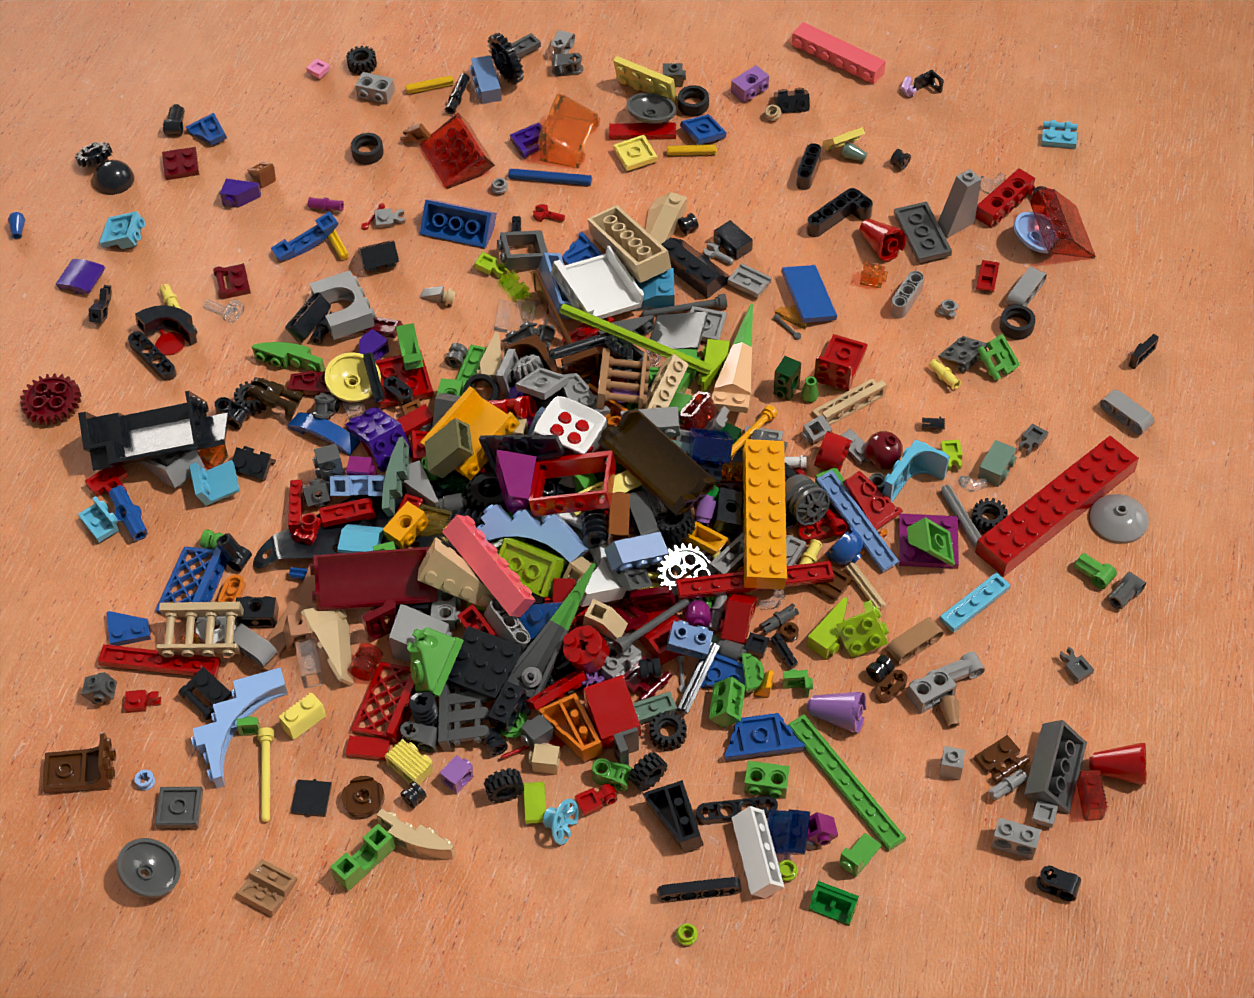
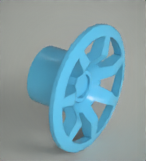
[543,799,579,845]

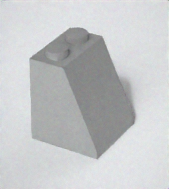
[389,604,453,662]

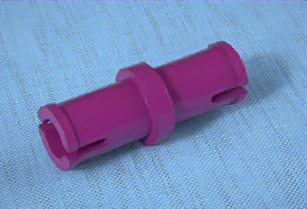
[308,197,344,212]

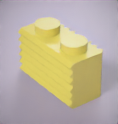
[279,693,326,740]
[385,739,433,785]

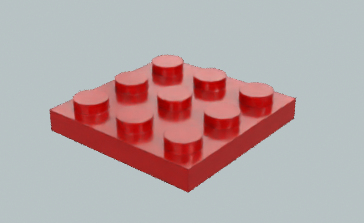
[375,350,434,408]

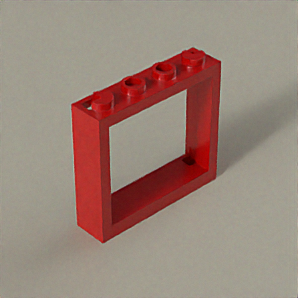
[529,450,616,517]

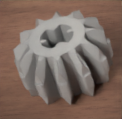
[512,355,544,382]

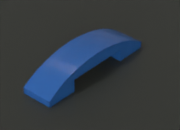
[271,211,338,261]
[287,412,360,456]

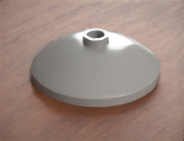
[1090,494,1149,544]

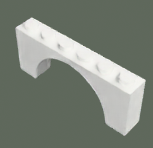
[536,512,626,607]

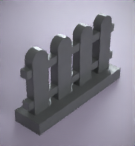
[438,682,490,752]

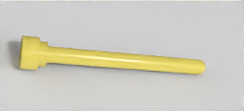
[258,727,274,822]

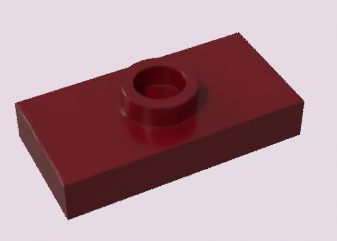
[363,317,403,338]

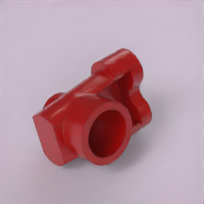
[292,513,322,545]

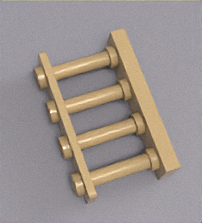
[156,602,244,657]

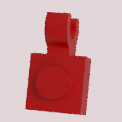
[124,690,161,713]

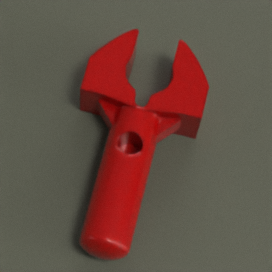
[533,204,565,222]

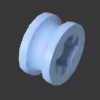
[134,770,155,791]

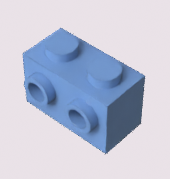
[665,621,713,660]

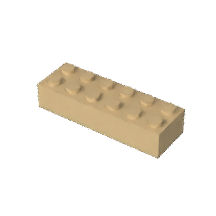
[587,205,671,283]

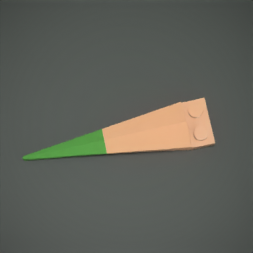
[711,304,753,413]

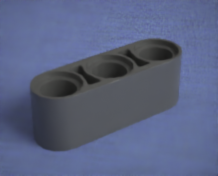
[628,490,660,536]

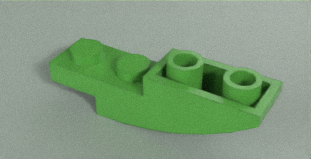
[252,342,325,372]

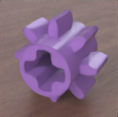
[581,671,605,692]

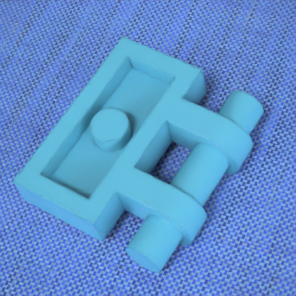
[1041,120,1078,149]

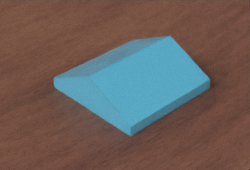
[338,524,384,553]

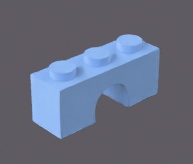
[330,475,385,496]

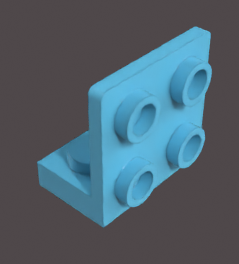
[189,460,240,506]

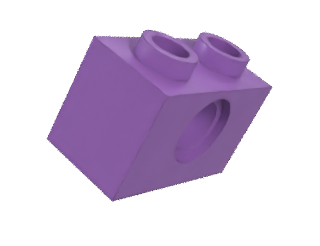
[731,65,769,103]

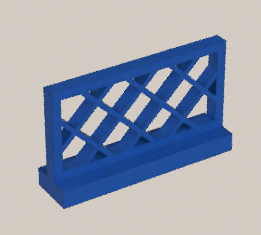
[156,546,228,621]

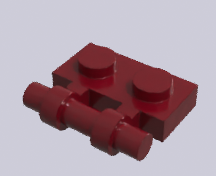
[623,654,672,701]

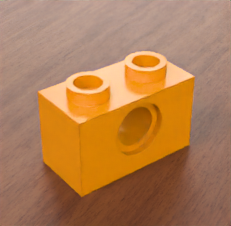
[382,501,429,549]

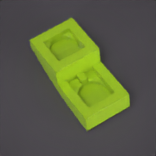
[523,781,546,824]

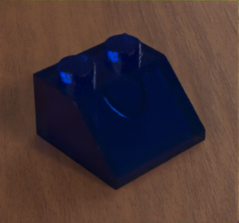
[689,428,733,465]

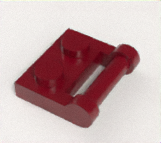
[213,263,251,299]
[608,597,649,632]
[362,599,396,643]

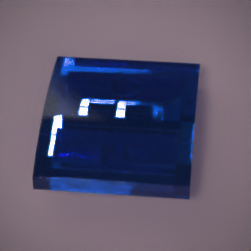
[768,809,811,855]

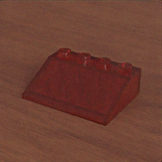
[419,113,495,189]
[1030,187,1096,259]

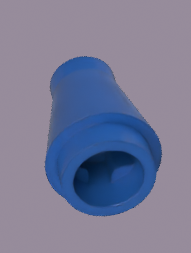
[8,212,25,239]

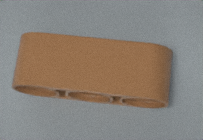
[886,617,944,664]

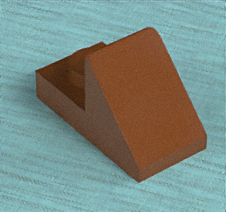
[247,162,276,188]

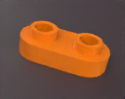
[218,574,246,602]

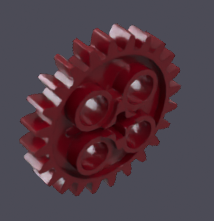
[20,373,82,426]

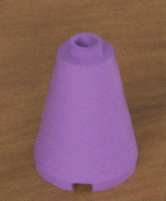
[807,692,866,733]

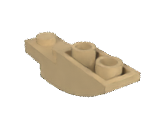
[377,809,456,859]

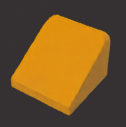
[754,670,774,698]

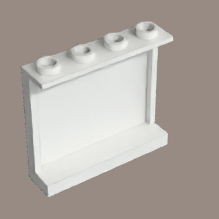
[551,246,644,319]

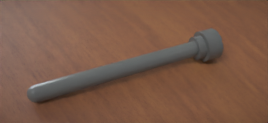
[641,294,727,317]
[612,599,689,655]

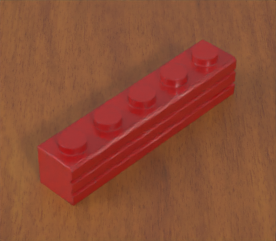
[288,479,303,533]

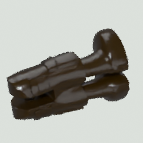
[247,377,304,422]

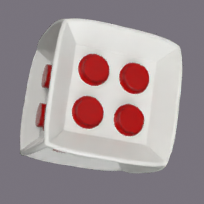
[532,396,607,488]

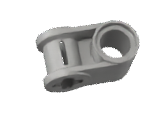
[551,30,575,56]

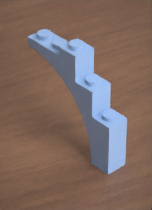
[477,505,589,562]
[191,667,288,788]

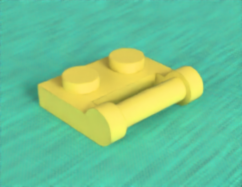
[823,127,865,151]

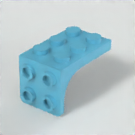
[882,439,949,503]

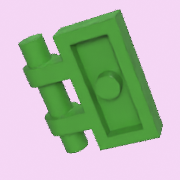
[977,334,1020,381]

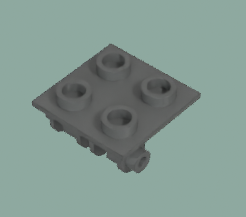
[938,336,987,372]

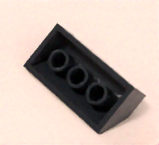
[661,237,730,299]

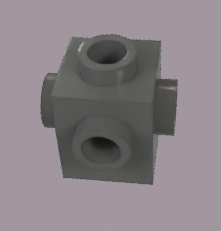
[302,478,330,507]
[81,672,117,704]

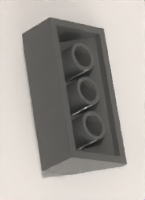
[1024,720,1087,814]

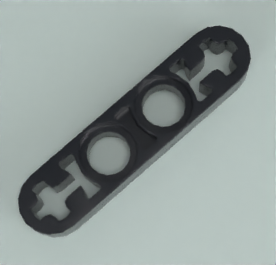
[128,331,177,381]
[696,796,778,825]
[657,877,742,903]

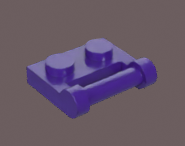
[510,122,554,158]

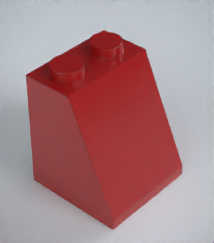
[584,675,641,749]

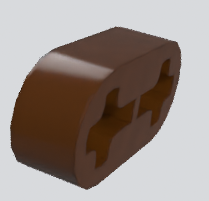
[875,670,908,703]

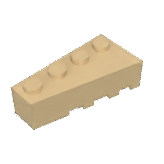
[418,537,495,609]

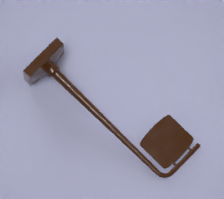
[533,270,600,379]

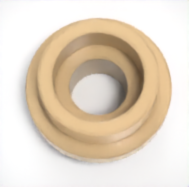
[765,105,781,121]
[442,288,456,306]

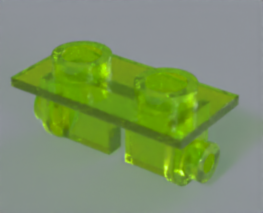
[500,268,532,302]

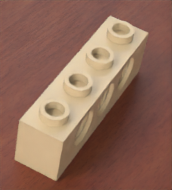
[642,354,689,409]

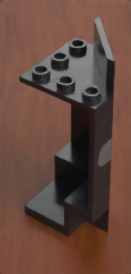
[78,391,229,471]

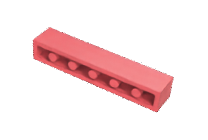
[792,22,886,84]
[442,515,536,617]

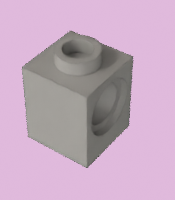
[939,746,965,780]

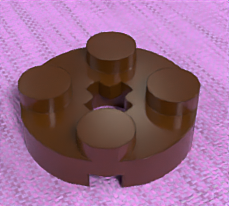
[342,776,385,817]

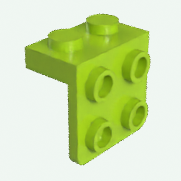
[836,600,889,657]

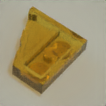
[415,504,452,538]

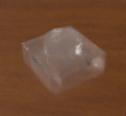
[343,401,366,421]

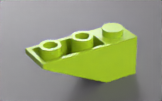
[698,339,730,393]

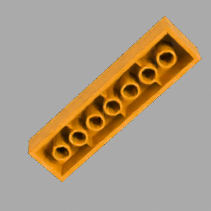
[743,439,787,590]

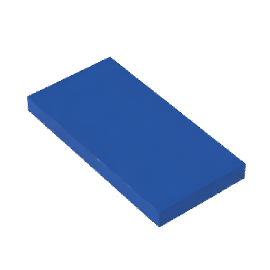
[781,265,837,323]

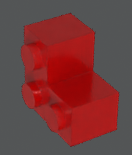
[719,593,758,643]

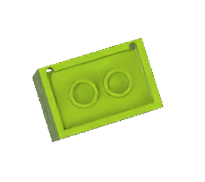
[499,538,570,597]

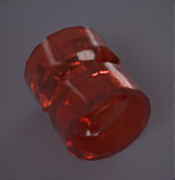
[349,643,383,681]

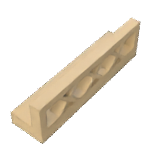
[812,378,887,426]

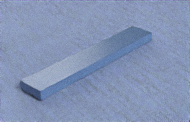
[815,470,899,573]

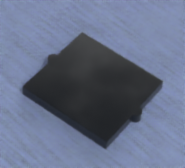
[291,779,332,817]

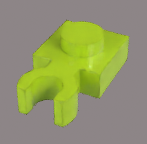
[474,252,507,278]
[940,440,963,471]

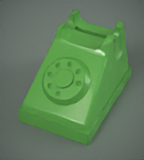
[407,627,464,697]

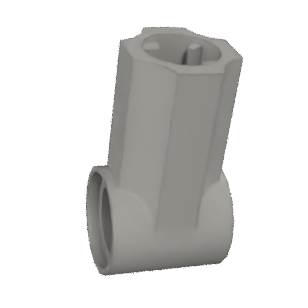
[942,652,985,682]

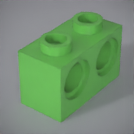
[709,677,745,728]
[744,761,790,799]

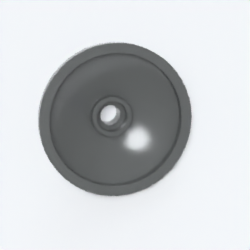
[626,93,676,124]
[116,838,180,898]

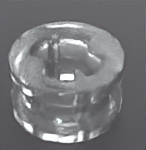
[645,350,661,367]

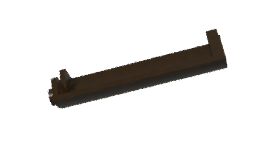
[598,409,717,516]

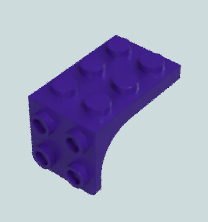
[345,407,412,472]

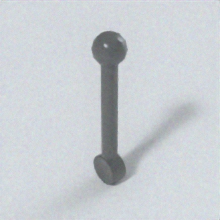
[773,314,801,340]

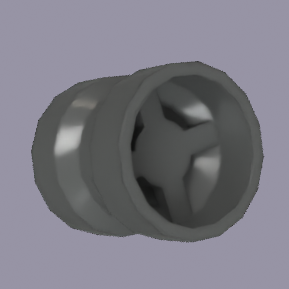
[445,343,468,368]

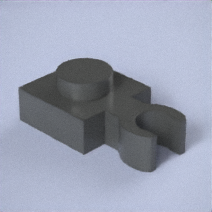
[1019,424,1048,455]
[1059,647,1094,683]

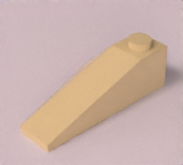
[646,192,687,244]
[301,607,354,686]

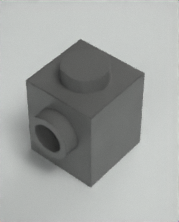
[663,63,686,87]
[520,714,554,751]

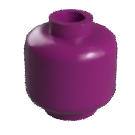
[685,600,711,628]

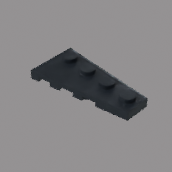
[479,435,565,472]

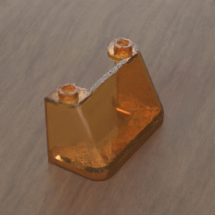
[539,94,600,169]

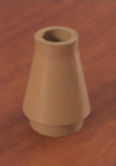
[939,695,960,727]

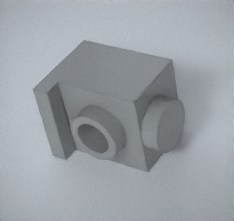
[801,414,832,445]

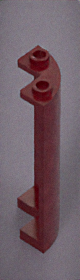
[310,547,438,611]

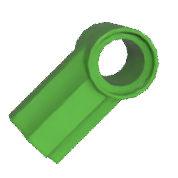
[1074,553,1117,589]

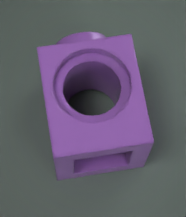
[440,755,474,794]

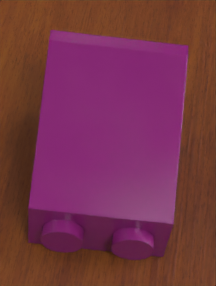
[495,450,536,514]

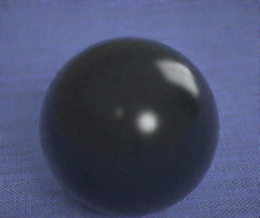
[93,160,135,195]

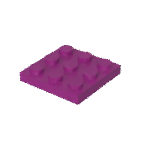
[899,513,959,569]

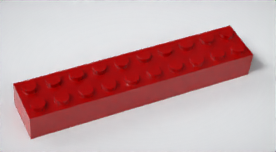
[975,436,1139,577]

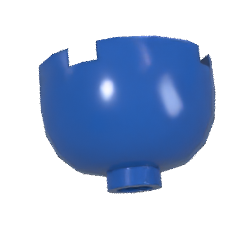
[825,527,863,565]

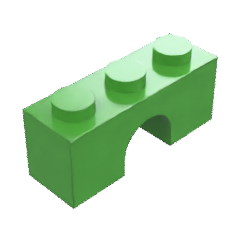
[330,824,395,891]

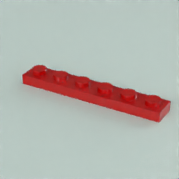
[98,644,221,678]

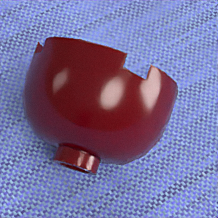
[864,431,903,470]

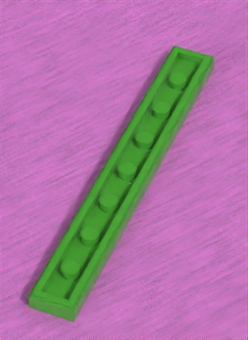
[787,714,906,852]

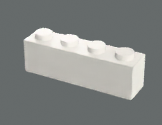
[732,806,784,898]

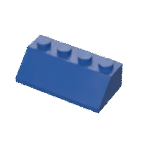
[420,199,497,248]

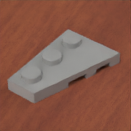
[561,373,610,416]

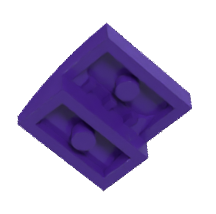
[56,259,105,294]

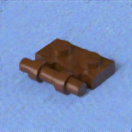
[974,735,1030,783]

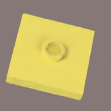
[613,135,658,171]

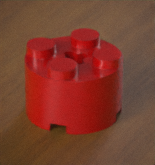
[814,431,852,472]
[563,625,610,673]

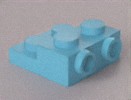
[99,211,145,249]

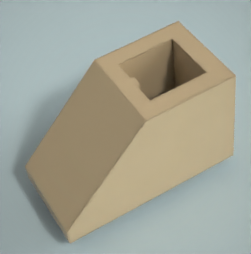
[583,599,628,640]

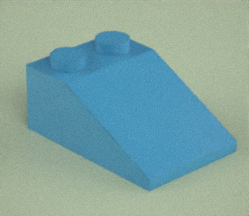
[630,268,675,311]

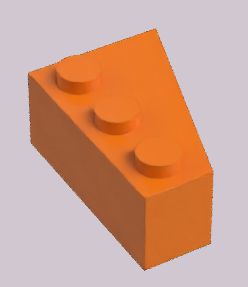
[538,693,603,762]

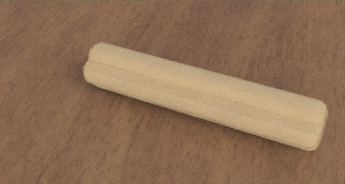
[846,562,886,610]

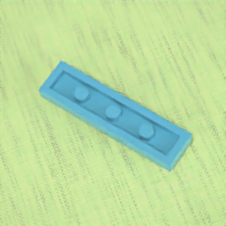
[940,572,1011,633]

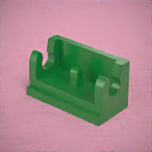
[809,881,859,926]

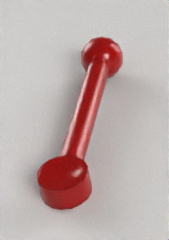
[362,203,385,230]

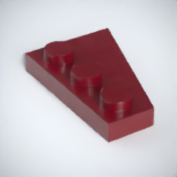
[287,368,332,396]

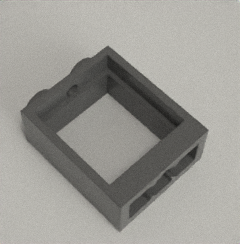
[497,230,548,270]

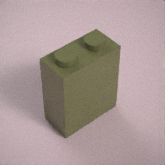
[425,418,473,478]

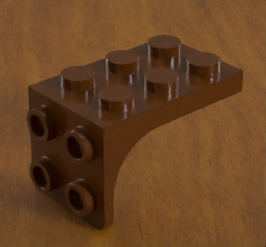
[504,334,564,397]
[42,732,116,793]

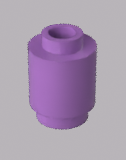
[694,495,717,524]

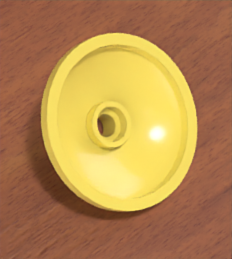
[325,353,381,402]

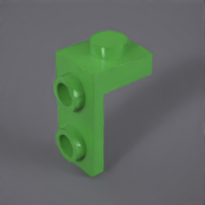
[839,833,881,877]

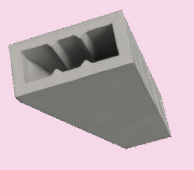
[938,169,982,238]

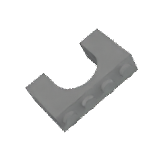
[309,270,376,340]

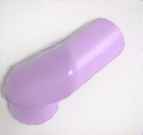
[901,76,916,97]

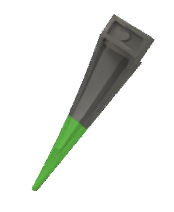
[508,563,596,715]

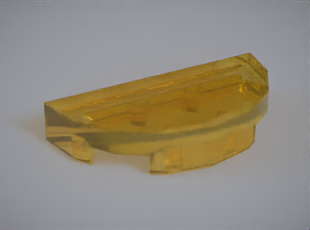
[775,305,808,330]

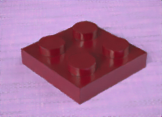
[162,147,200,180]

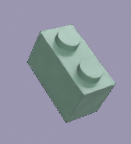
[978,440,1017,487]

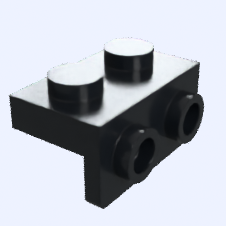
[774,88,810,113]
[232,446,276,480]

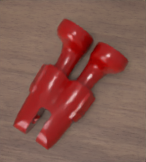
[488,395,537,419]

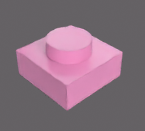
[306,59,330,79]

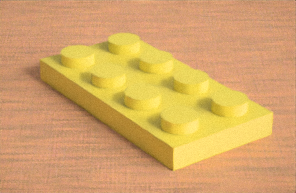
[613,56,677,103]

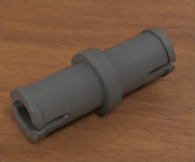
[759,603,799,635]

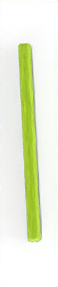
[560,304,712,375]

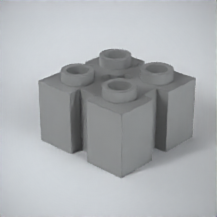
[597,635,642,681]

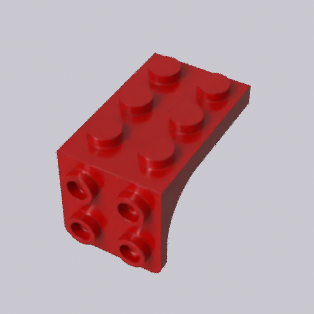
[814,334,868,391]

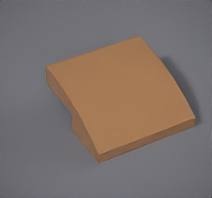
[236,859,297,917]

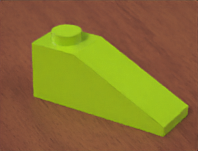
[807,597,848,660]

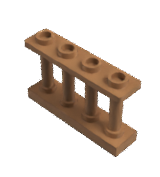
[596,348,650,409]

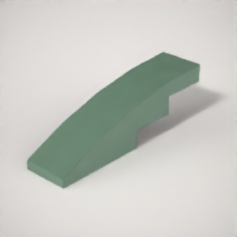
[382,437,409,517]

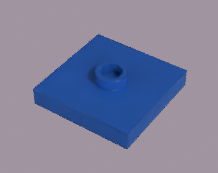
[680,114,727,145]

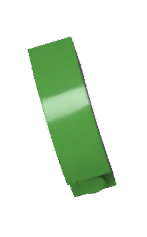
[396,323,424,370]

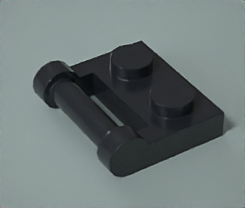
[178,667,232,720]

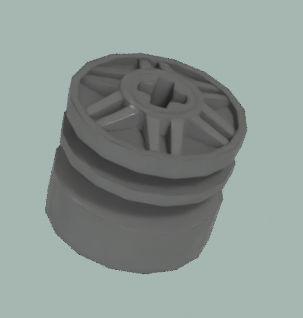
[785,474,830,525]

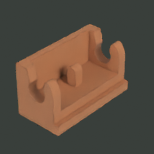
[283,614,311,650]

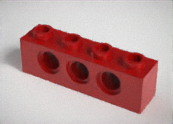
[975,168,1035,227]

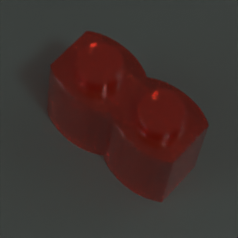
[680,391,717,433]

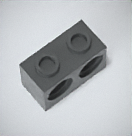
[312,444,344,484]

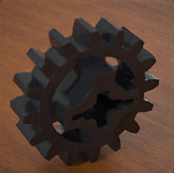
[75,142,113,167]

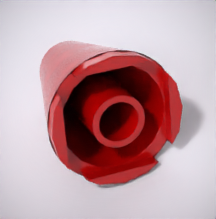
[859,219,906,261]
[1089,743,1147,785]

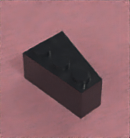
[642,780,704,852]

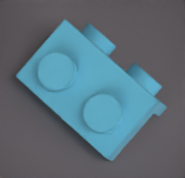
[78,496,119,542]

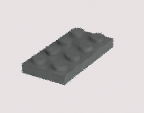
[894,201,952,263]

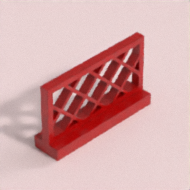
[351,662,418,744]

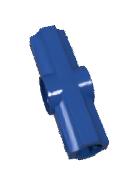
[109,486,148,541]

